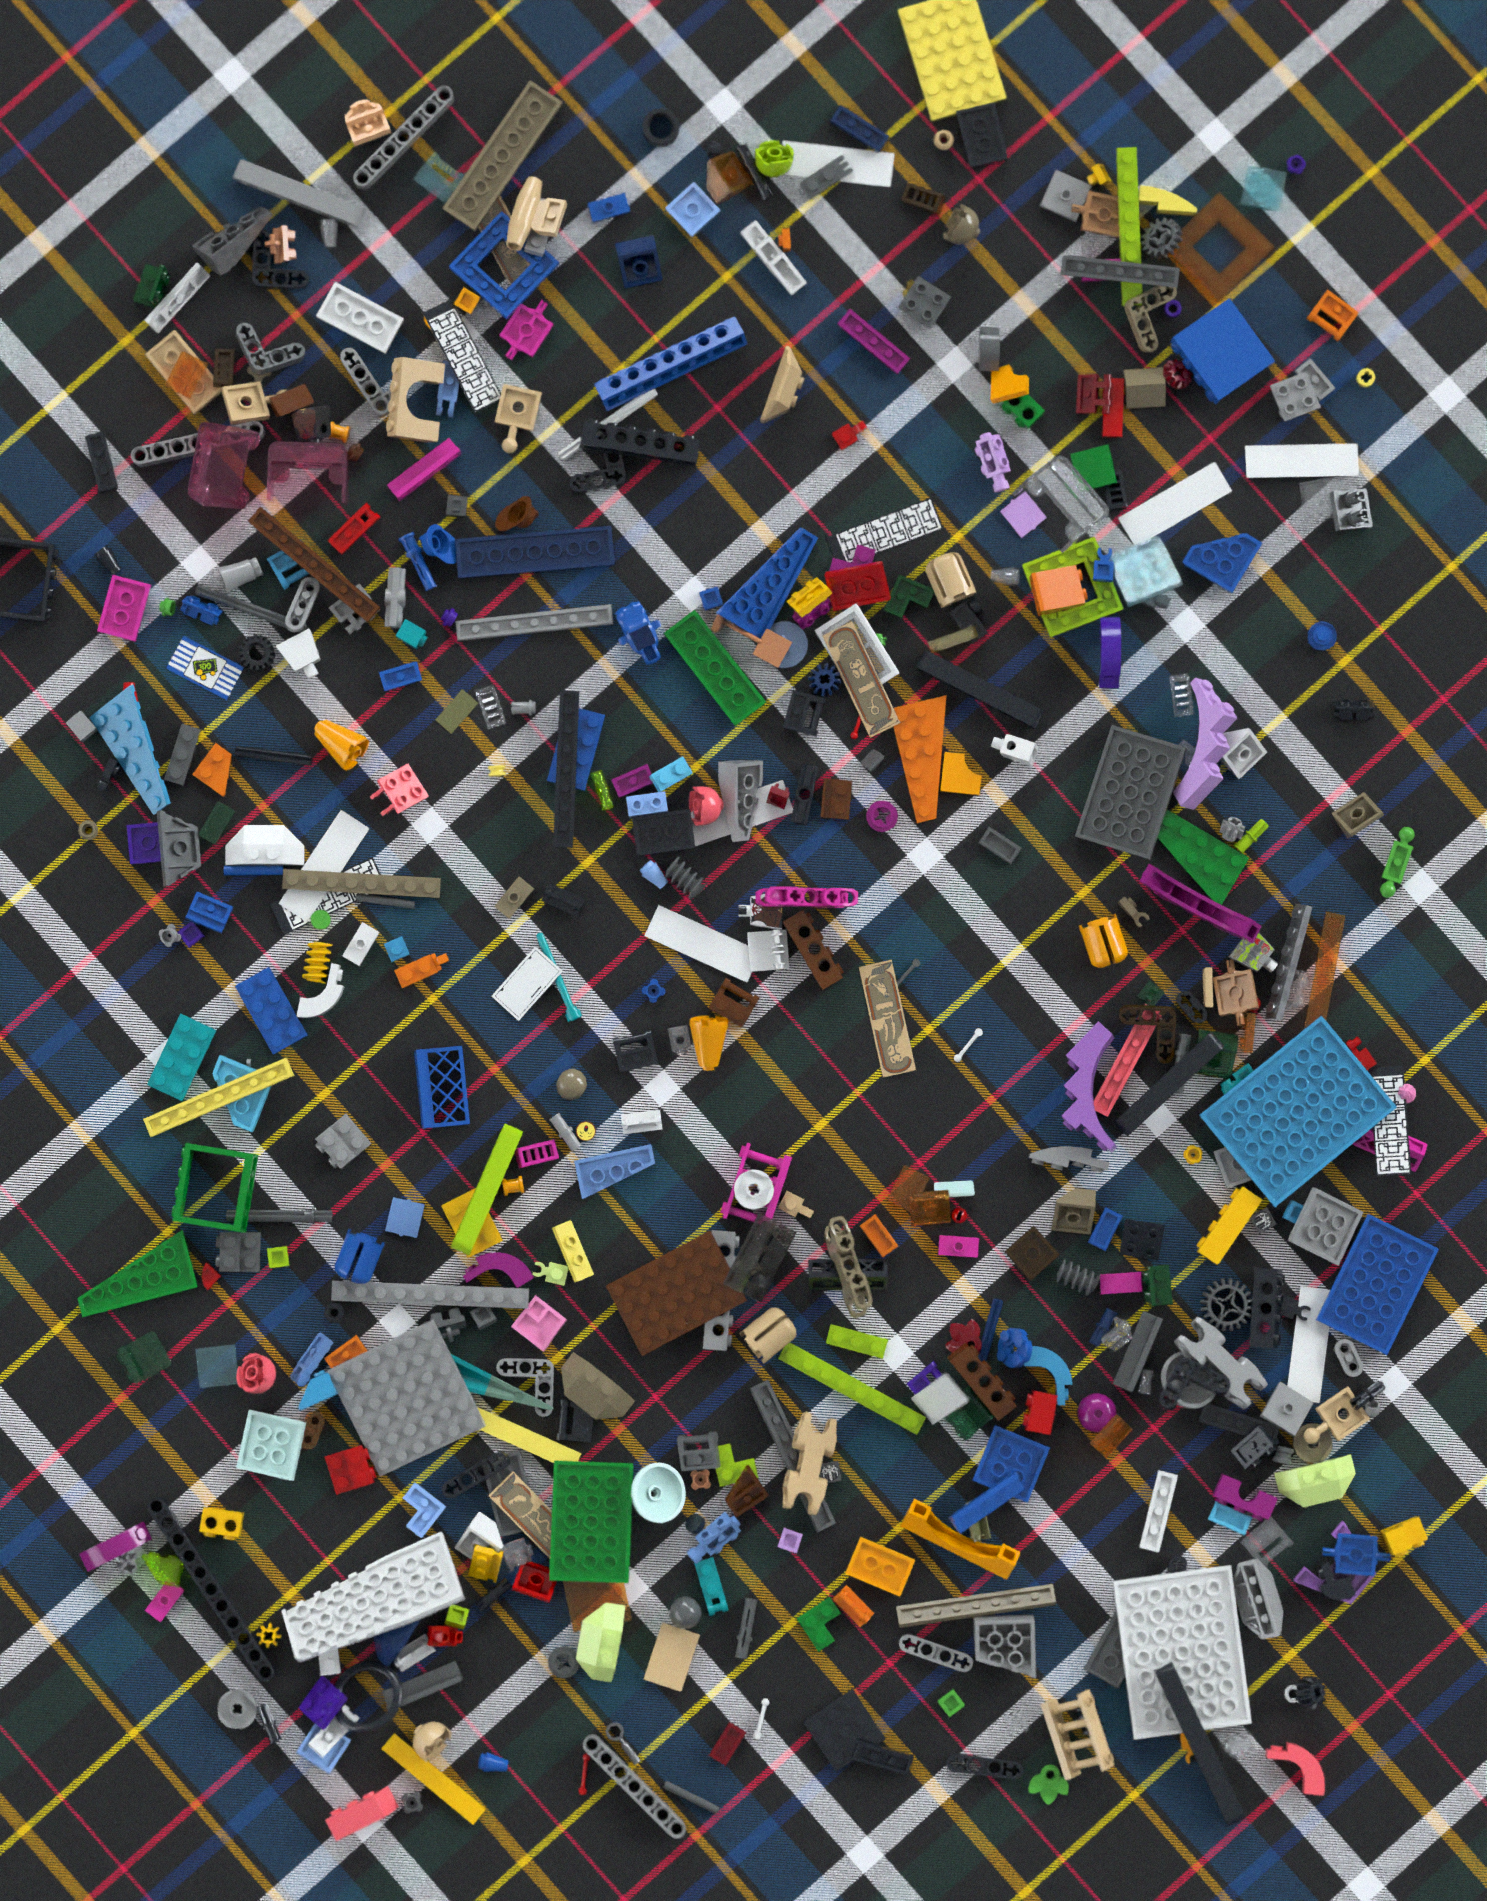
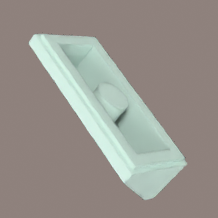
[934,1181,975,1198]

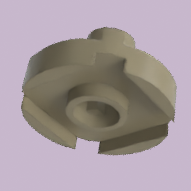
[1292,1423,1332,1463]

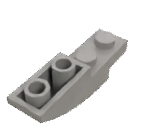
[1028,1146,1110,1173]

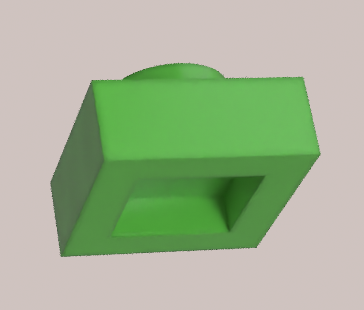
[937,1689,965,1717]

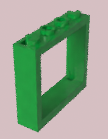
[171,1143,259,1233]

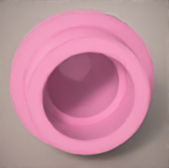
[1398,1084,1416,1103]

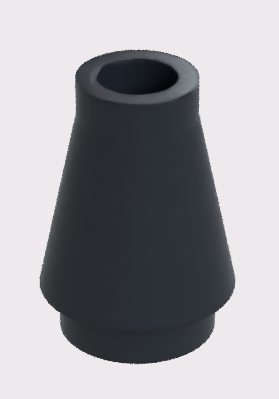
[94,545,122,575]

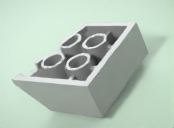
[973,1614,1036,1678]

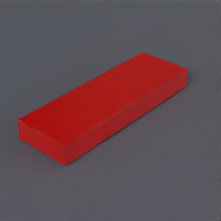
[1102,378,1124,438]

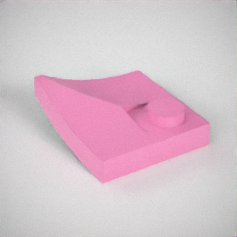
[511,1295,567,1352]

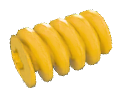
[302,942,333,984]

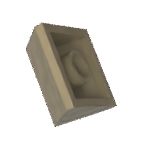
[1123,367,1166,409]
[1332,792,1384,839]

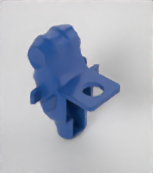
[615,601,661,665]

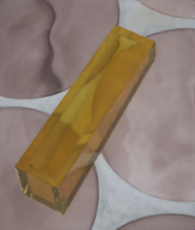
[928,626,978,653]

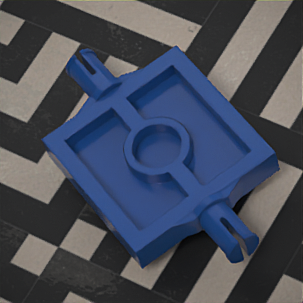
[1322,1533,1390,1576]

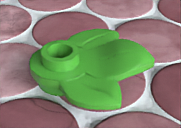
[1029,1765,1069,1805]

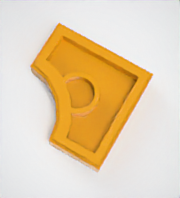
[990,365,1029,404]
[940,752,982,796]

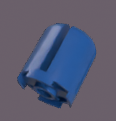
[334,1229,385,1284]

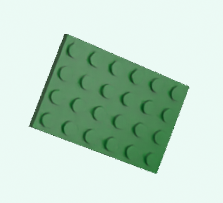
[549,1461,633,1583]

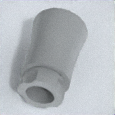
[218,557,263,593]

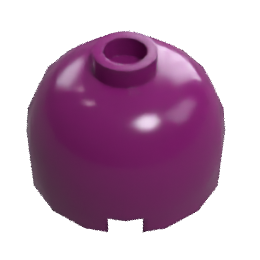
[1077,1393,1117,1433]

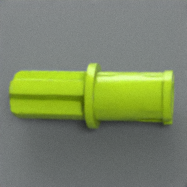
[1234,819,1269,854]

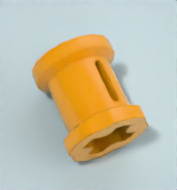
[328,421,350,443]
[502,1176,524,1196]

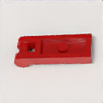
[328,503,381,555]

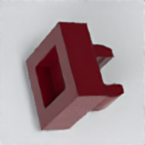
[766,783,790,809]

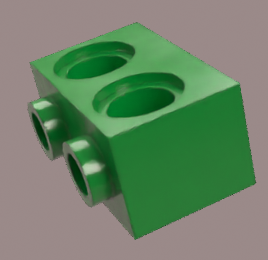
[1000,394,1045,430]

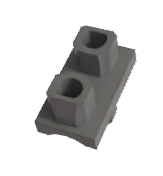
[431,1308,467,1342]

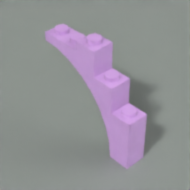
[1173,678,1237,810]

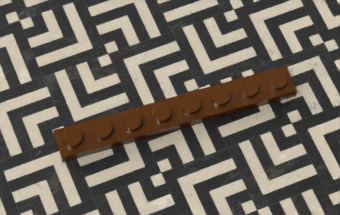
[248,507,380,623]

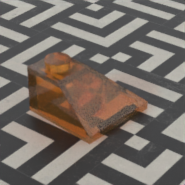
[706,151,753,204]

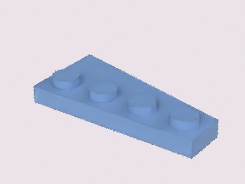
[574,1144,655,1199]

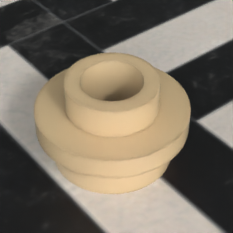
[934,130,954,150]

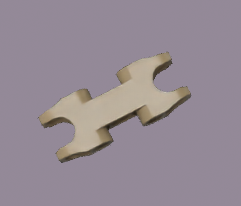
[783,1412,837,1515]

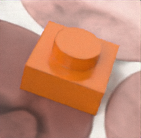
[778,228,791,252]

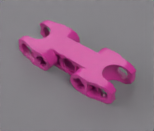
[756,887,858,908]

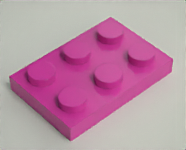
[97,575,151,642]

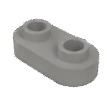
[1334,1339,1363,1377]

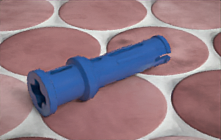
[398,532,437,591]

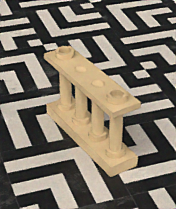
[1041,1689,1114,1780]

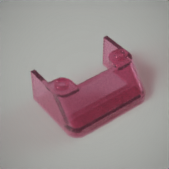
[267,441,349,505]

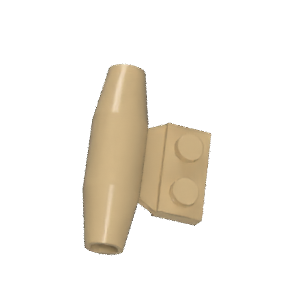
[506,177,567,251]

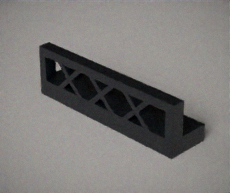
[808,1259,888,1290]

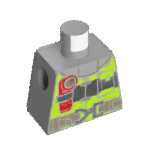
[1228,933,1278,973]

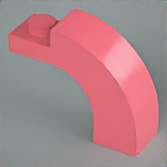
[1265,1742,1325,1796]

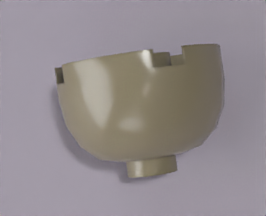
[943,204,980,245]

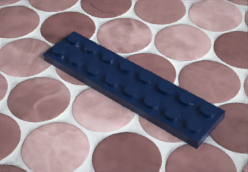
[455,526,615,579]

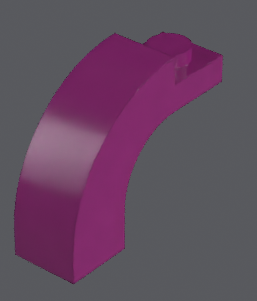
[463,1252,535,1288]
[79,1522,152,1571]

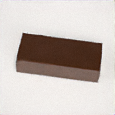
[269,384,314,417]

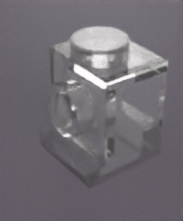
[668,1025,692,1055]
[502,1538,534,1572]

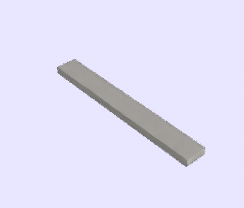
[455,604,613,641]

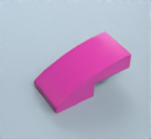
[1100,1272,1143,1294]

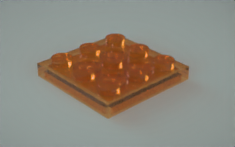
[563,1581,632,1632]

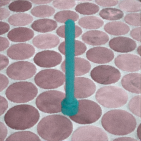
[536,932,582,1022]

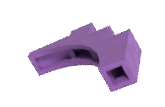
[1062,1021,1117,1153]

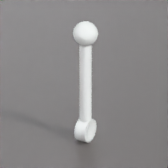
[954,1028,983,1062]
[753,1698,769,1740]

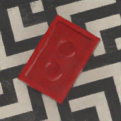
[824,561,891,611]

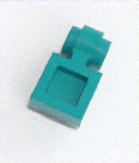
[1220,1063,1254,1095]

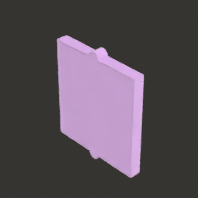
[1000,491,1047,538]

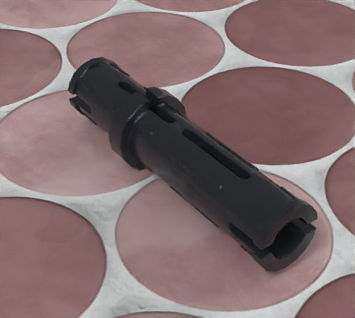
[736,143,774,201]

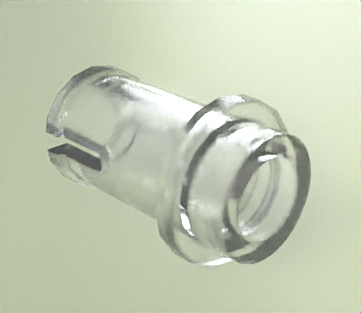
[1138,1369,1155,1394]

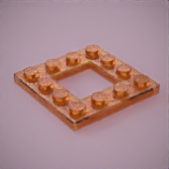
[1169,192,1274,302]

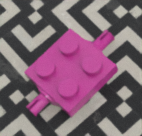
[499,300,554,360]

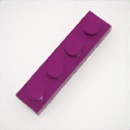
[837,309,910,375]

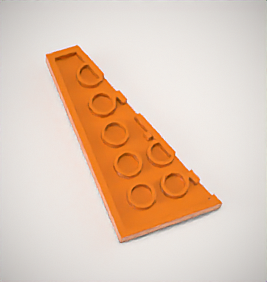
[893,695,946,823]

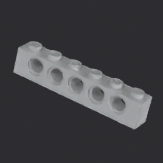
[703,1230,739,1351]

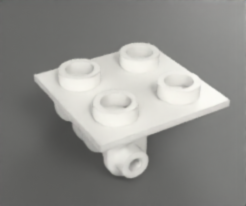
[747,929,789,972]

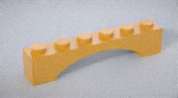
[901,1499,1020,1580]

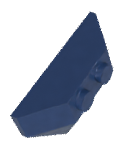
[373,1618,421,1666]

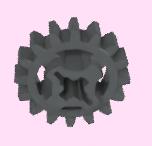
[1141,217,1183,260]

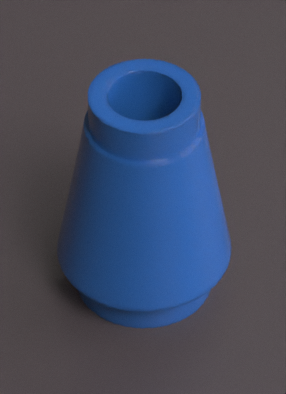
[478,1752,508,1772]

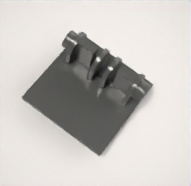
[898,276,951,329]

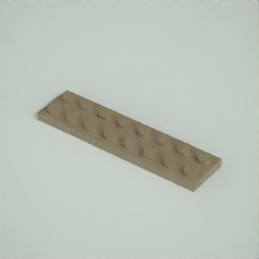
[442,81,563,231]

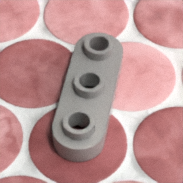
[285,577,320,632]

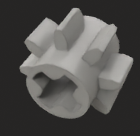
[1219,817,1245,842]
[116,1552,142,1577]

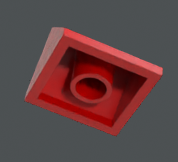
[512,1559,557,1602]

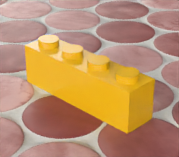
[1196,1186,1262,1265]

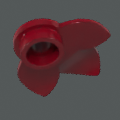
[945,1319,982,1353]

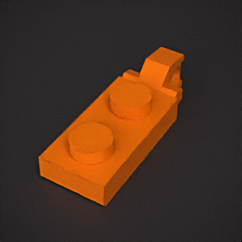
[394,953,449,989]

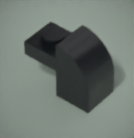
[1317,1561,1356,1600]

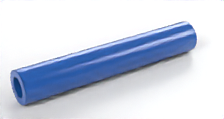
[224,865,283,876]

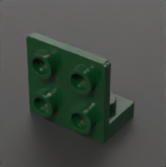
[133,264,170,309]
[1142,1265,1173,1307]

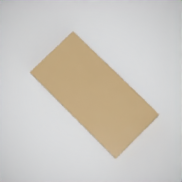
[145,330,222,415]

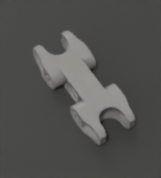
[1174,1317,1268,1409]

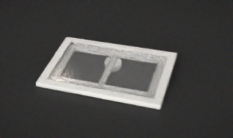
[815,603,899,684]

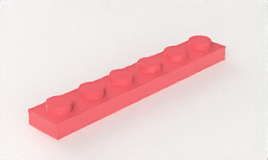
[1094,1004,1162,1117]

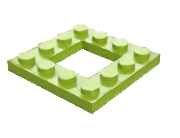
[1022,537,1123,638]

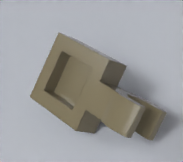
[1118,897,1150,928]

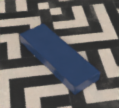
[830,105,890,153]

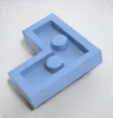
[403,1482,446,1538]

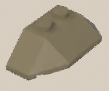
[561,1352,635,1420]

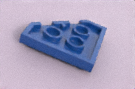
[1181,533,1262,594]

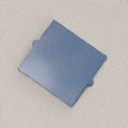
[385,1197,425,1238]

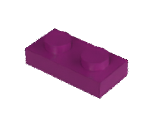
[611,764,653,798]

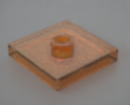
[909,1190,951,1226]

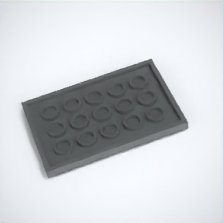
[1075,725,1187,860]

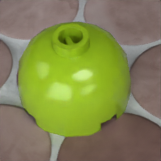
[755,141,794,178]

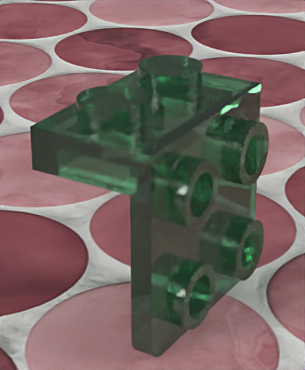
[116,1331,172,1384]
[944,1386,994,1441]

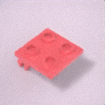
[370,764,429,816]

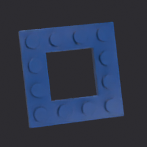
[449,211,559,320]

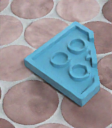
[212,1055,271,1132]

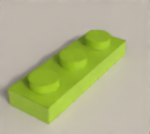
[826,1324,888,1359]

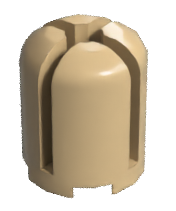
[925,552,976,608]
[739,1307,796,1364]

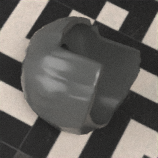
[669,1596,702,1629]

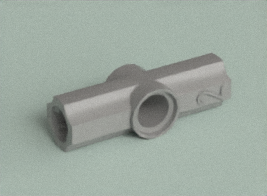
[385,567,406,628]

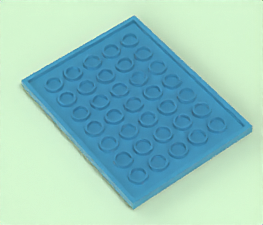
[1199,1016,1397,1207]

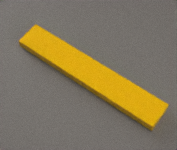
[382,1733,486,1824]

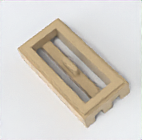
[1203,967,1213,1008]

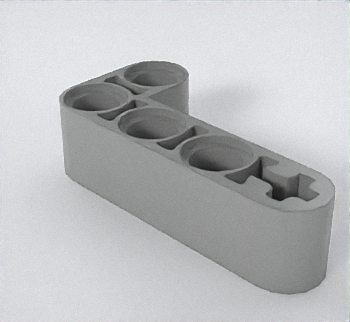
[340,348,407,417]

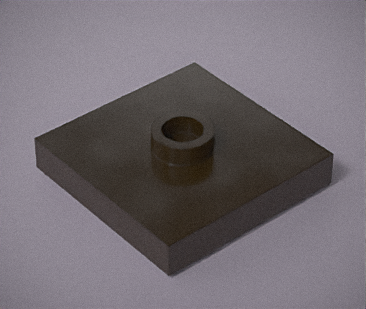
[1004,1225,1060,1281]

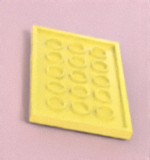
[898,0,1006,122]

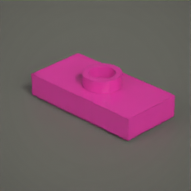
[938,1235,979,1258]
[145,1578,185,1622]

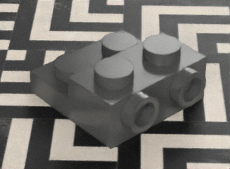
[216,1232,261,1272]

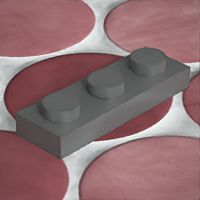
[164,724,201,786]

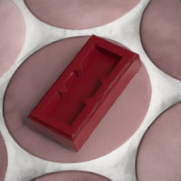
[709,1721,746,1766]

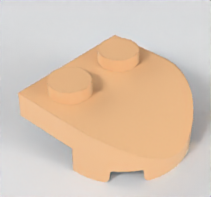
[345,100,391,146]

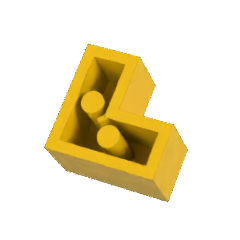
[1380,1516,1428,1557]

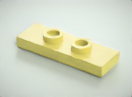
[552,1220,594,1282]

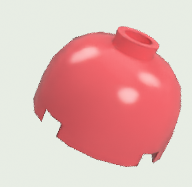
[689,786,724,826]
[236,1353,276,1394]

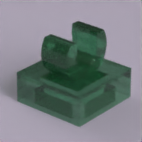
[1137,980,1165,1006]

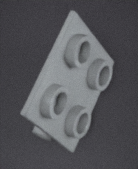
[1270,372,1321,422]

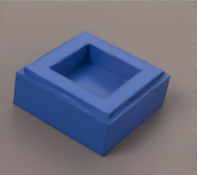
[699,586,724,611]

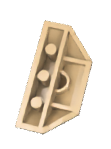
[760,346,804,423]

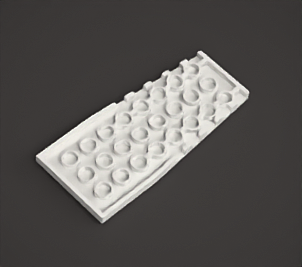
[282,1532,465,1662]

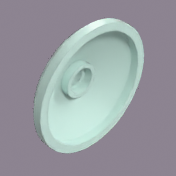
[631,1463,686,1523]

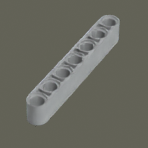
[353,86,454,190]
[233,160,365,227]
[131,421,265,467]
[583,1734,686,1838]

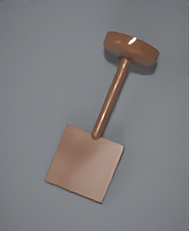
[711,615,792,668]

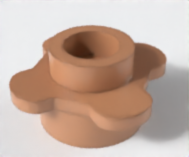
[690,1469,711,1490]

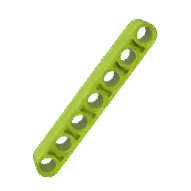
[451,1124,523,1255]

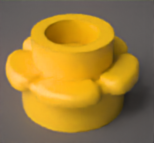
[1183,1145,1203,1164]

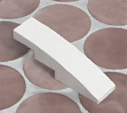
[740,220,807,295]

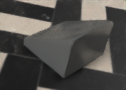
[861,749,884,772]

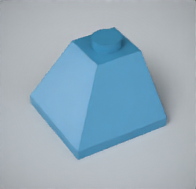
[299,1370,338,1410]

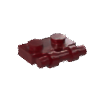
[1076,374,1113,414]

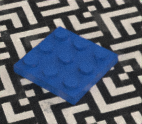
[973,1425,1050,1503]

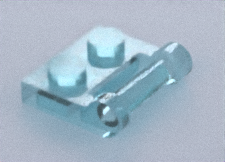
[414,152,465,204]

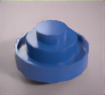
[1307,622,1337,651]

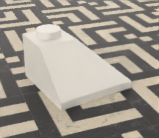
[1220,728,1267,779]
[455,1512,503,1560]

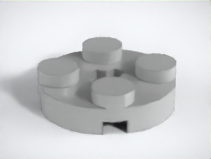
[218,1688,258,1729]

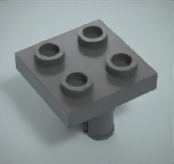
[1329,489,1373,531]

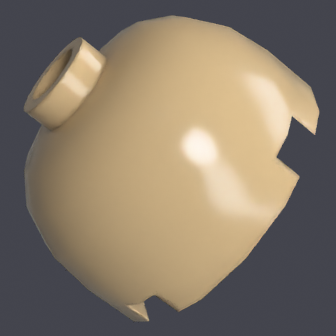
[413,1722,452,1762]

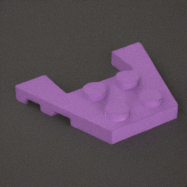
[1293,1521,1376,1604]

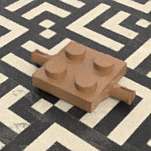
[1071,191,1119,238]
[1213,959,1259,1026]

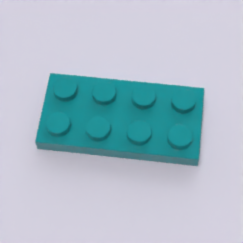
[147,1013,217,1101]

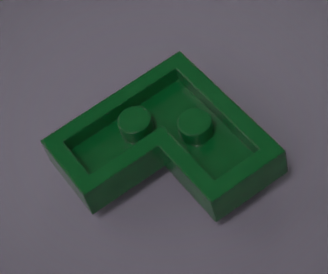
[884,574,934,619]

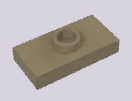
[494,877,534,919]

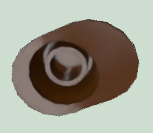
[495,496,539,531]

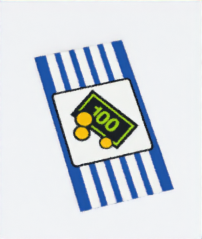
[166,636,244,700]

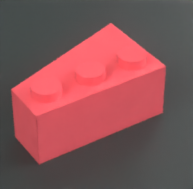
[326,1786,399,1841]

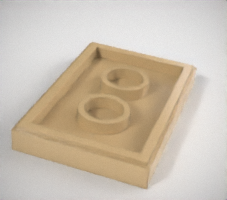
[644,1622,700,1692]

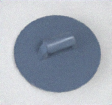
[770,621,808,668]

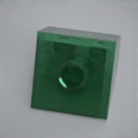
[1195,1029,1238,1079]

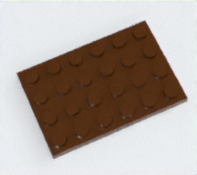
[606,1230,747,1356]

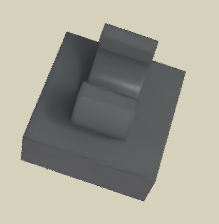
[446,495,468,517]

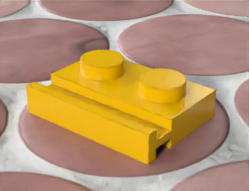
[468,1545,503,1583]

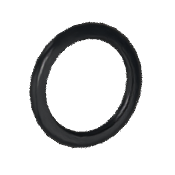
[334,1661,403,1733]

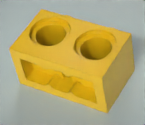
[199,1507,244,1540]

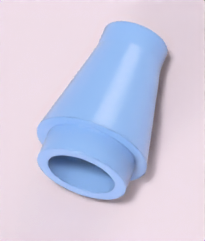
[640,860,668,889]

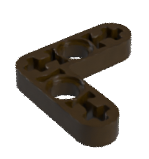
[1119,1005,1176,1064]

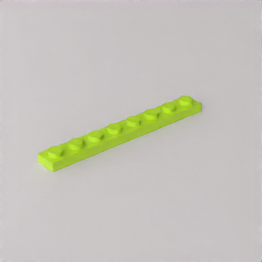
[1116,147,1142,306]
[778,1343,926,1435]

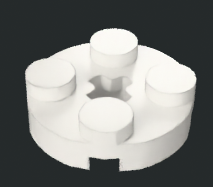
[734,1170,774,1209]

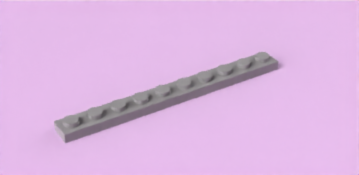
[331,1281,529,1309]

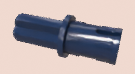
[1089,1308,1117,1347]

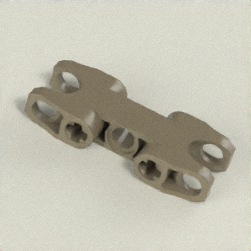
[824,1216,872,1318]

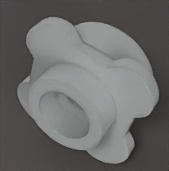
[159,924,181,947]

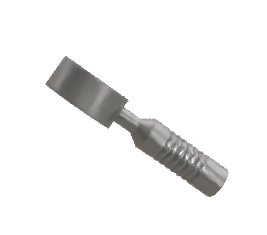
[606,1722,641,1765]

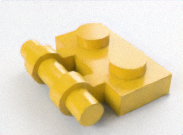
[786,577,832,617]

